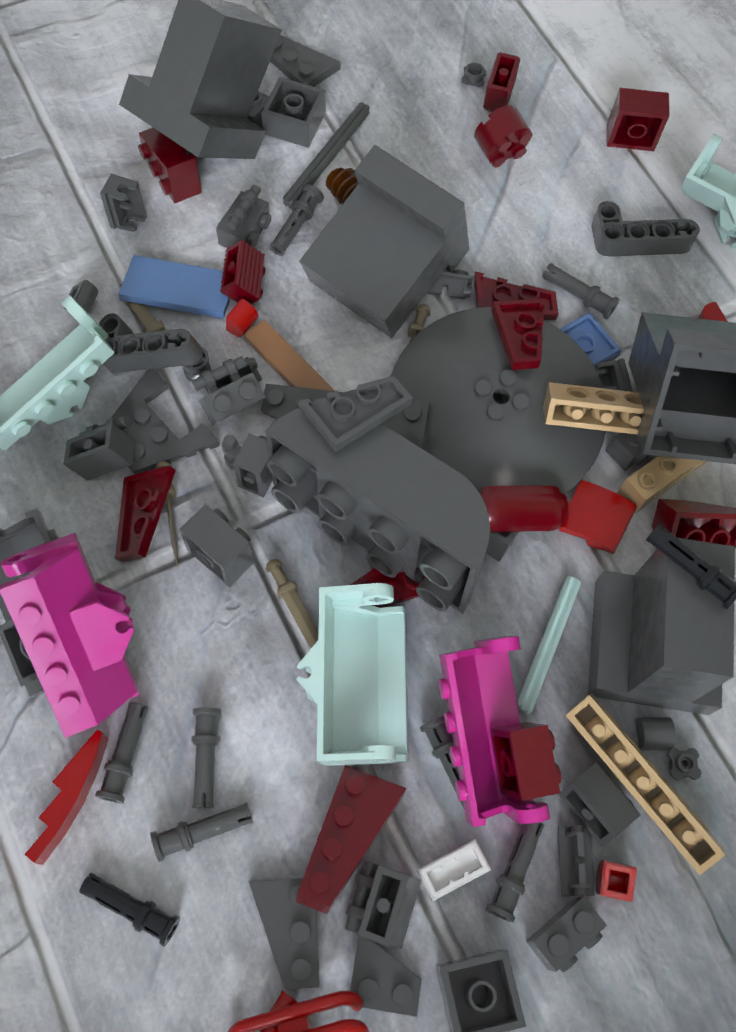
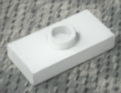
[417,839,491,902]

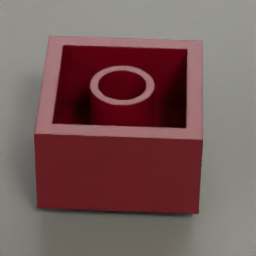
[606,88,670,151]
[490,722,562,801]

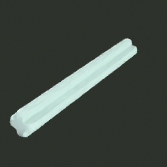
[517,576,581,714]

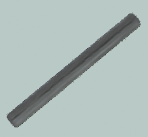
[283,102,370,209]

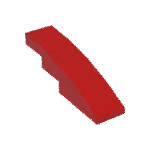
[24,729,109,865]

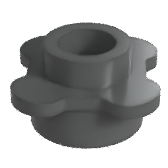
[461,63,487,87]
[668,748,702,780]

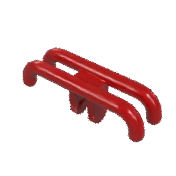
[228,991,369,1032]

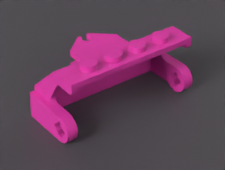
[0,533,139,738]
[439,636,550,827]

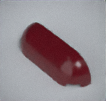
[480,485,569,532]

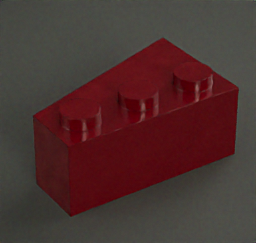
[138,127,202,204]

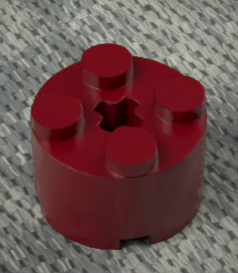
[474,105,533,168]

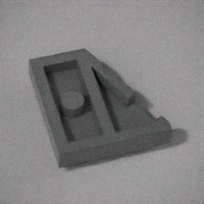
[350,936,422,1017]

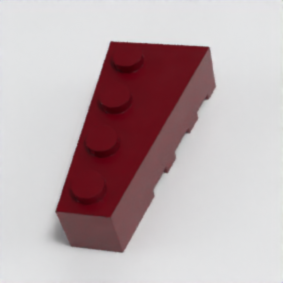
[296,765,407,914]

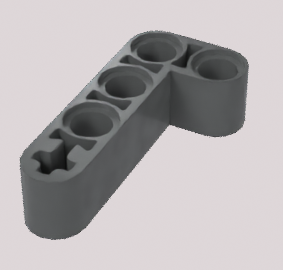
[591,201,700,256]
[99,313,203,372]

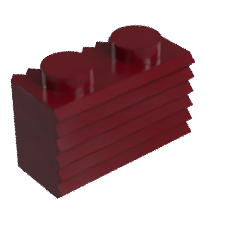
[483,52,520,111]
[220,240,266,304]

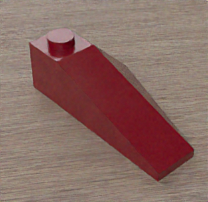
[652,499,736,549]

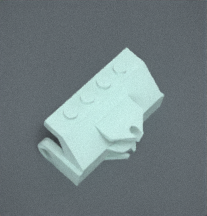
[681,134,736,249]
[0,295,115,451]
[297,583,408,766]

